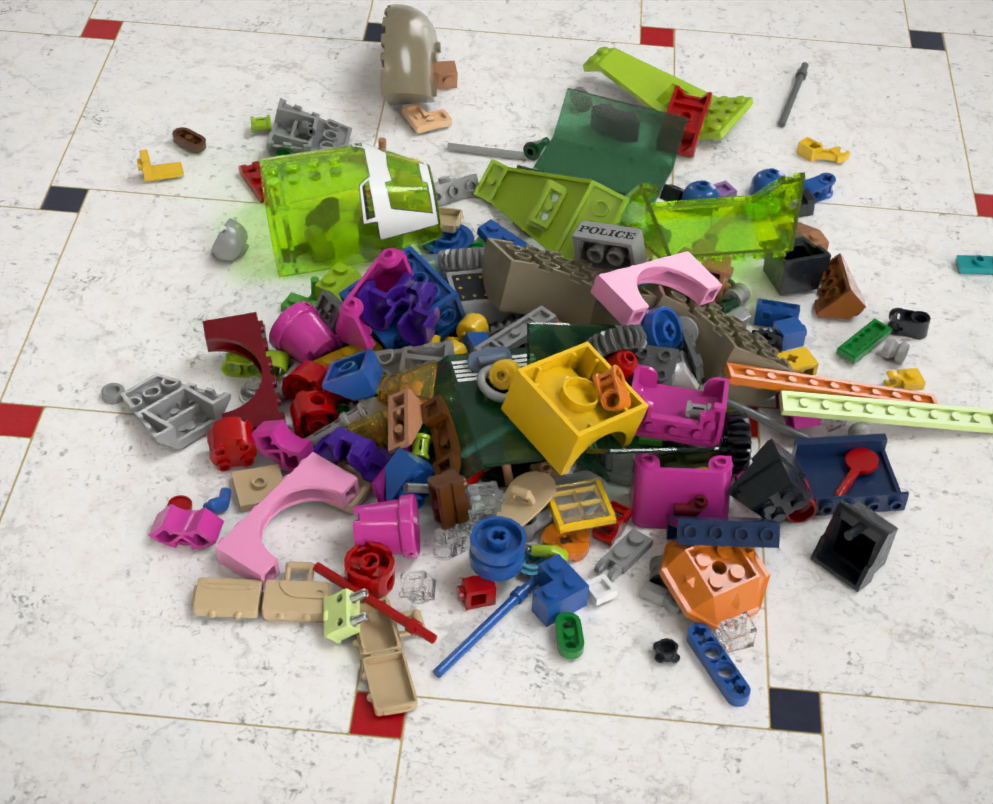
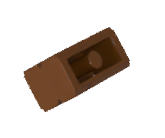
[427,469,471,530]

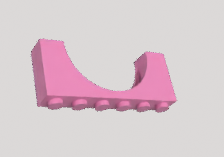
[590,251,722,325]
[215,452,360,590]

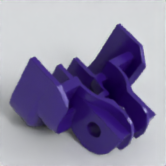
[356,272,440,347]
[313,427,395,483]

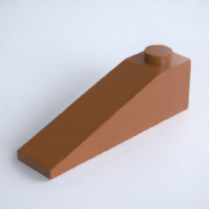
[814,253,866,319]

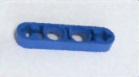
[686,623,751,707]

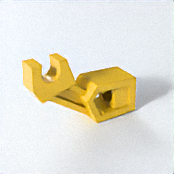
[797,137,850,163]

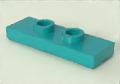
[955,255,993,275]

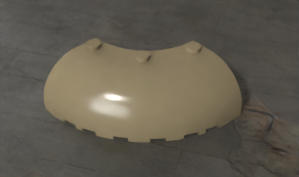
[380,4,441,105]
[482,238,657,342]
[645,283,794,404]

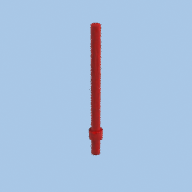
[313,562,437,644]

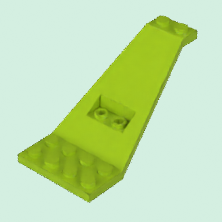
[582,47,753,140]
[473,158,630,260]

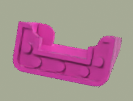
[335,248,413,350]
[631,365,730,447]
[629,453,733,529]

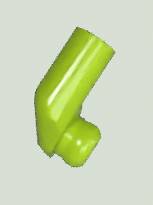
[531,544,569,562]

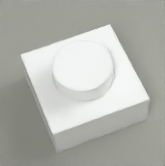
[585,573,618,606]

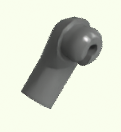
[298,120,315,137]

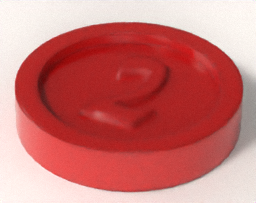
[167,495,192,511]

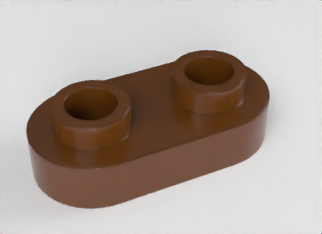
[172,127,206,153]

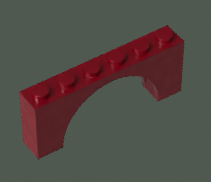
[202,312,286,430]

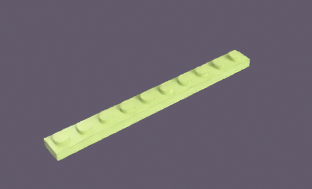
[778,390,993,433]

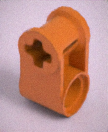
[593,365,631,414]

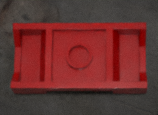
[656,85,712,158]

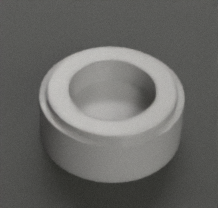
[101,383,125,404]

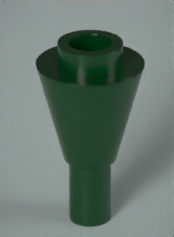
[523,137,550,160]

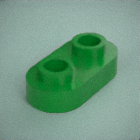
[555,612,584,659]

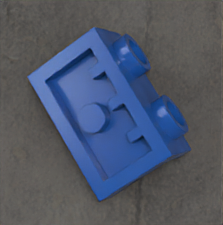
[754,298,800,327]

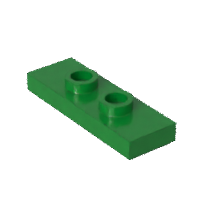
[836,318,892,364]

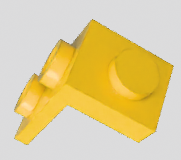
[137,149,184,182]

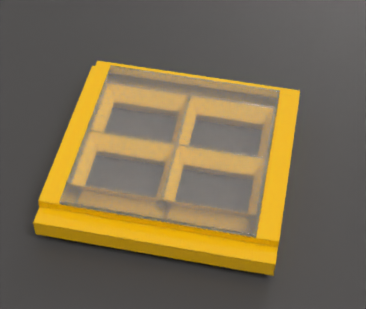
[547,478,617,533]

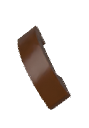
[420,394,461,475]

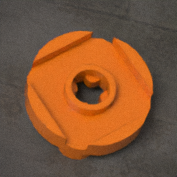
[541,518,590,563]

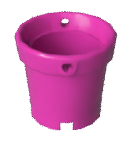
[269,301,343,363]
[353,493,420,558]

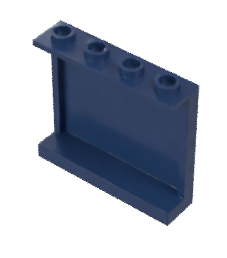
[792,433,909,516]
[666,515,780,548]

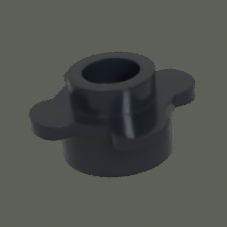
[653,638,680,663]

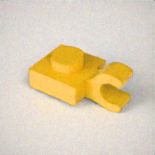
[883,368,926,390]

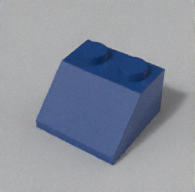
[322,348,384,401]

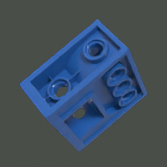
[339,245,466,350]

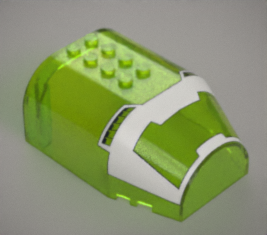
[260,142,442,278]

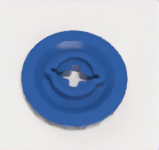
[421,224,474,254]

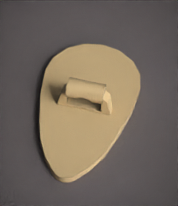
[496,471,556,526]

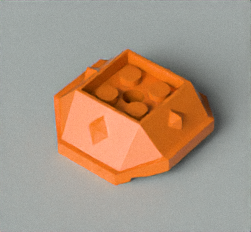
[659,539,770,632]

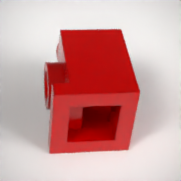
[456,575,497,610]

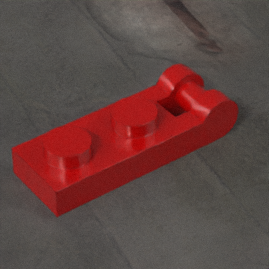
[239,161,279,203]

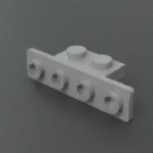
[405,174,479,207]

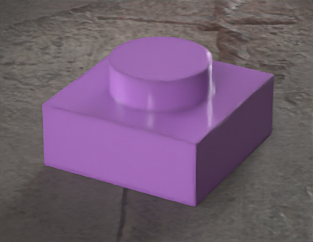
[713,180,737,202]

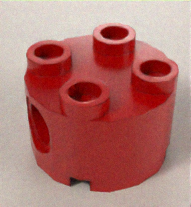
[282,360,329,401]
[290,390,339,439]
[207,417,257,472]
[344,542,395,599]

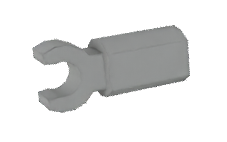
[639,580,680,614]

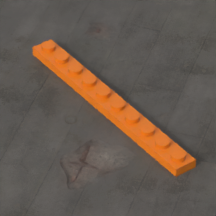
[723,362,939,404]

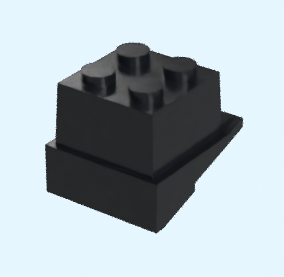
[758,230,831,296]
[727,438,813,522]
[810,500,898,592]

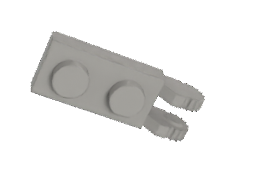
[594,528,653,582]

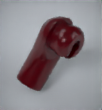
[673,494,708,516]

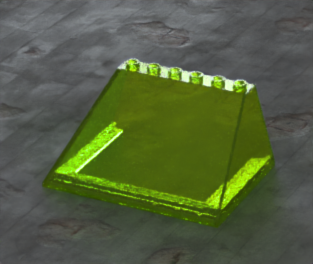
[619,172,805,263]

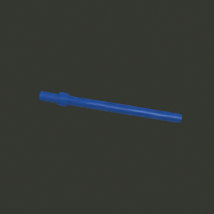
[433,576,538,678]

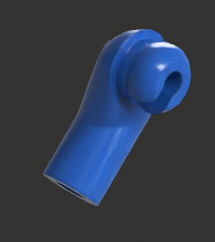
[203,487,232,514]

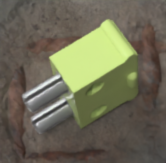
[323,588,369,644]

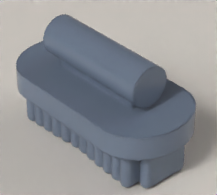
[467,346,512,373]

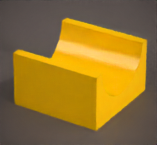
[501,341,649,475]

